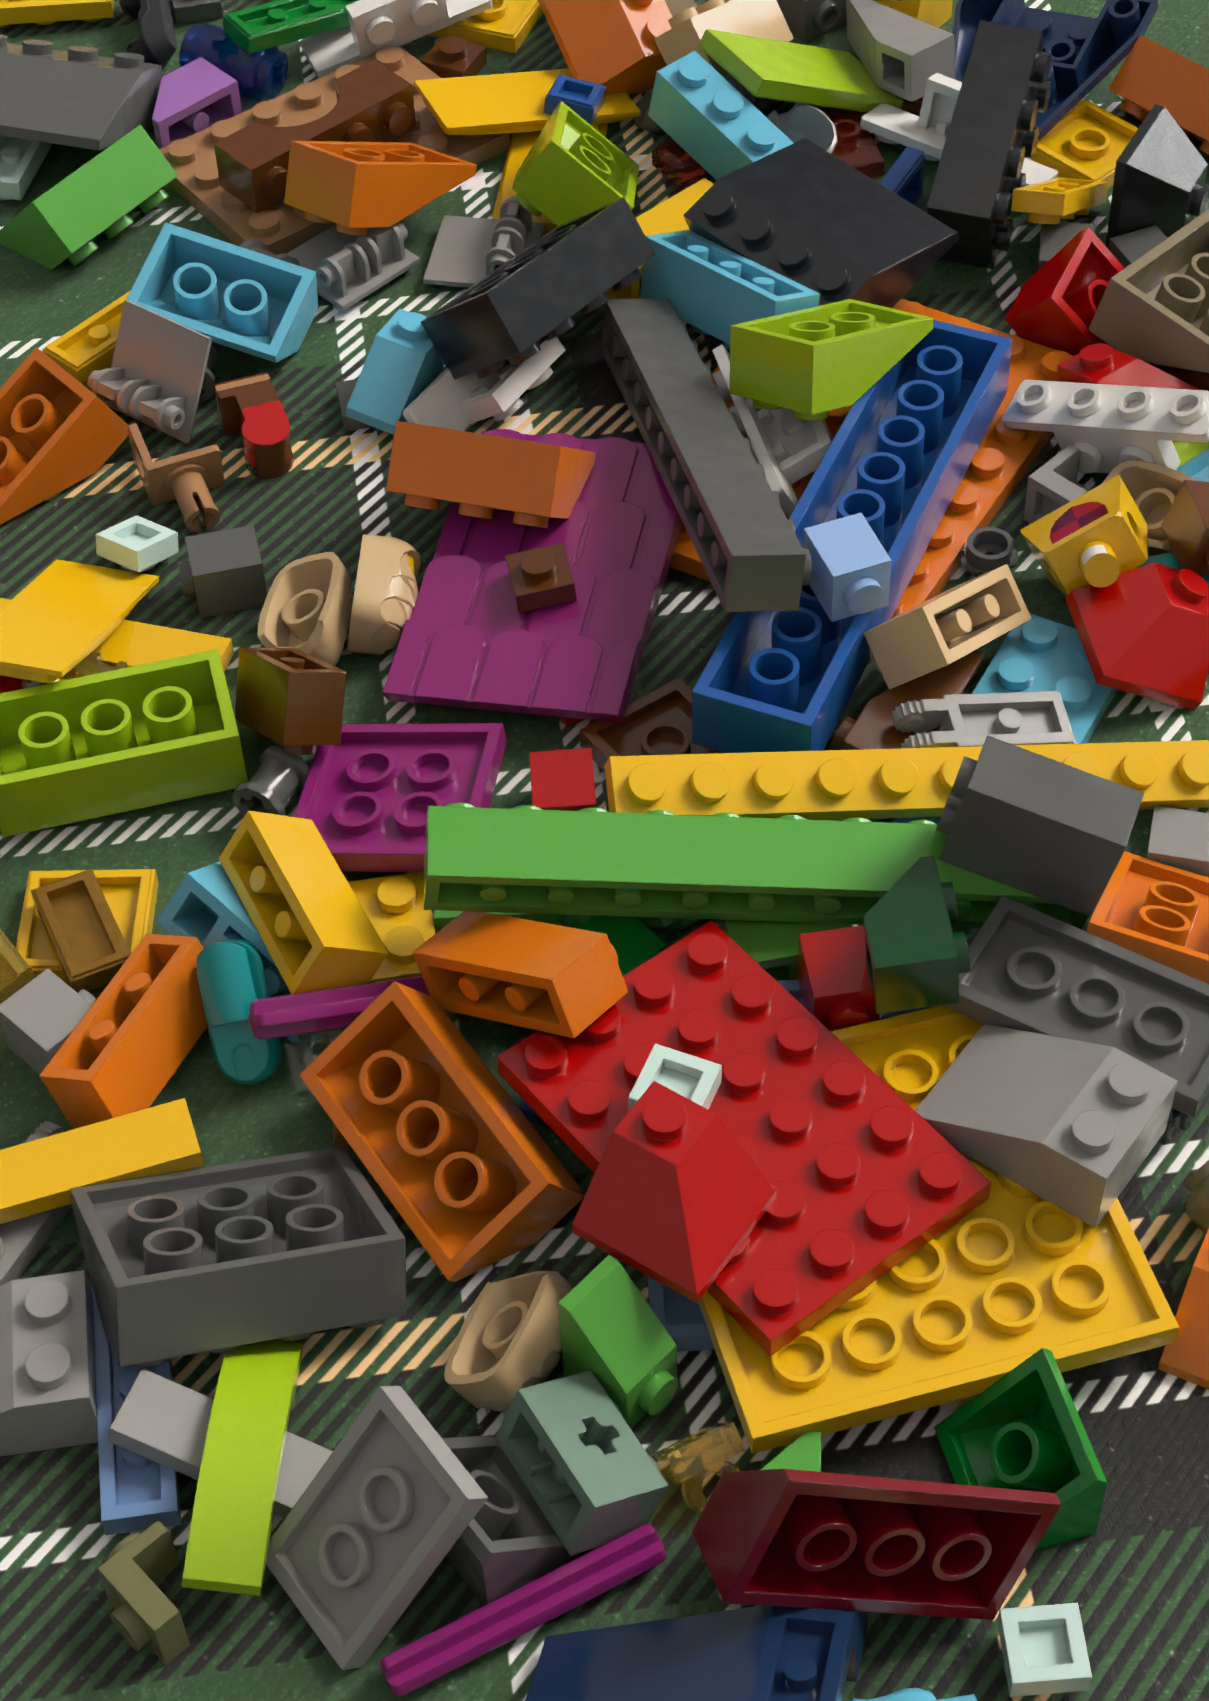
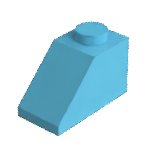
[345,309,444,435]

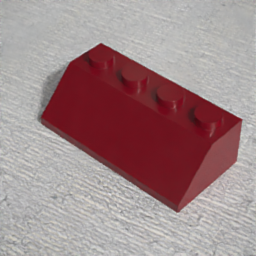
[692,1469,1062,1620]

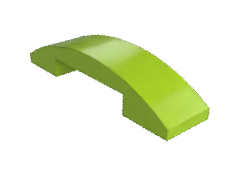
[182,1339,303,1596]

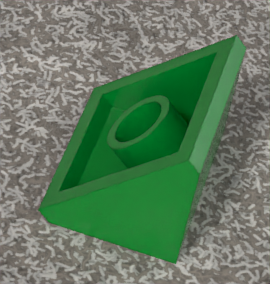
[934,1348,1107,1550]

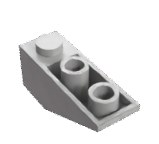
[846,0,955,102]

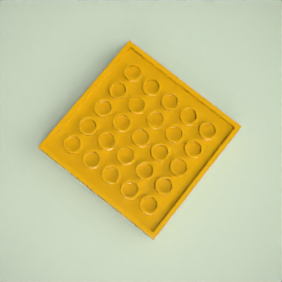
[698,1005,1179,1454]

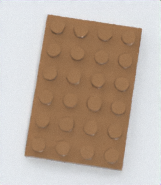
[159,45,510,255]

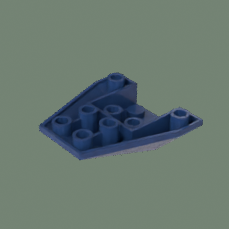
[952,0,1158,143]
[525,1605,868,1701]

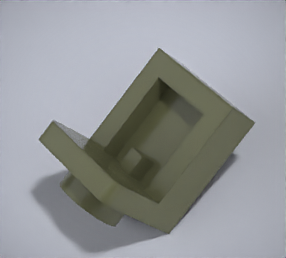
[98,1521,191,1666]

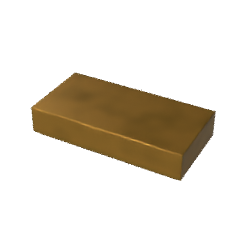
[30,869,131,993]

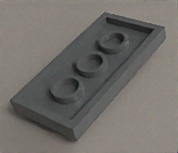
[943,896,1209,1118]

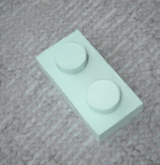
[0,136,53,200]

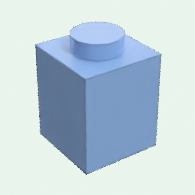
[803,513,892,622]

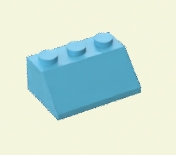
[123,222,318,363]

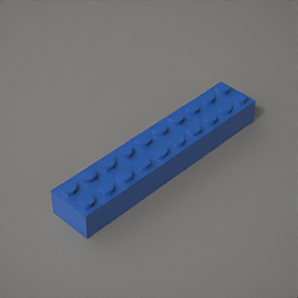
[692,320,1012,753]

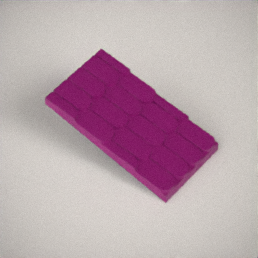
[382,429,683,723]

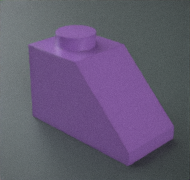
[152,57,242,149]

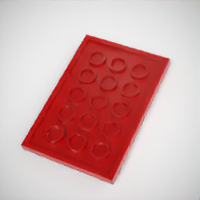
[497,920,992,1357]

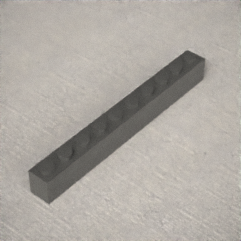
[601,299,812,612]

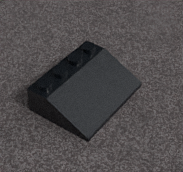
[683,138,959,308]

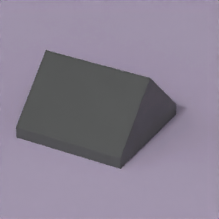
[442,1435,576,1606]

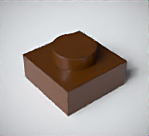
[421,35,487,78]
[505,543,577,613]

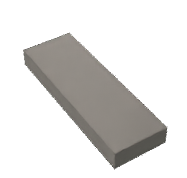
[107,1368,333,1518]

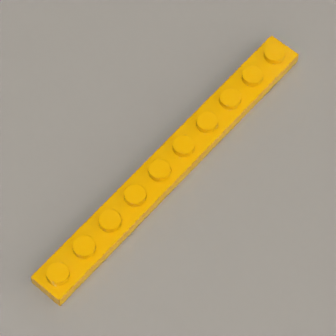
[604,740,1209,820]

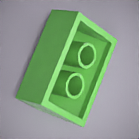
[0,125,178,270]

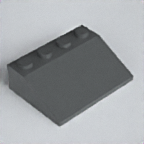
[0,34,162,150]
[70,1146,406,1367]

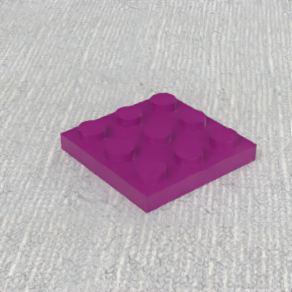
[294,723,507,872]

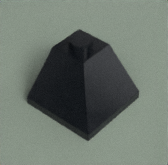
[1105,104,1209,248]

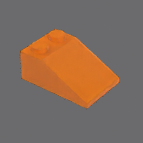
[284,141,477,236]
[0,347,129,525]
[1086,851,1209,984]

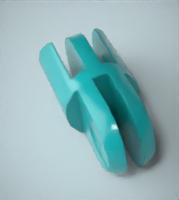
[196,939,281,1085]

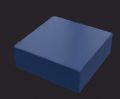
[543,75,606,125]

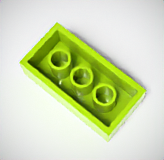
[0,649,248,837]

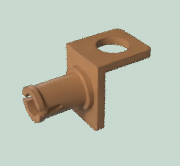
[128,423,224,533]

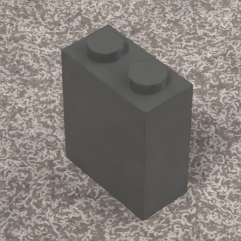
[936,735,1144,917]

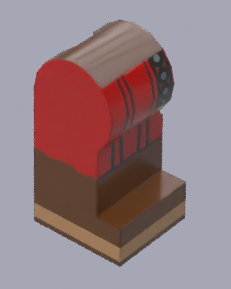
[214,372,294,479]

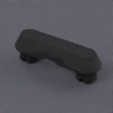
[119,0,177,68]

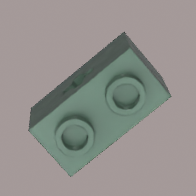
[495,1370,669,1556]

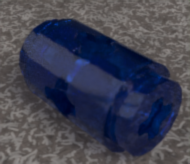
[179,23,288,101]

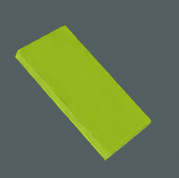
[699,29,905,113]

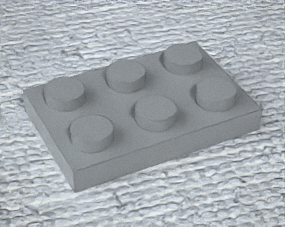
[266,1386,488,1670]

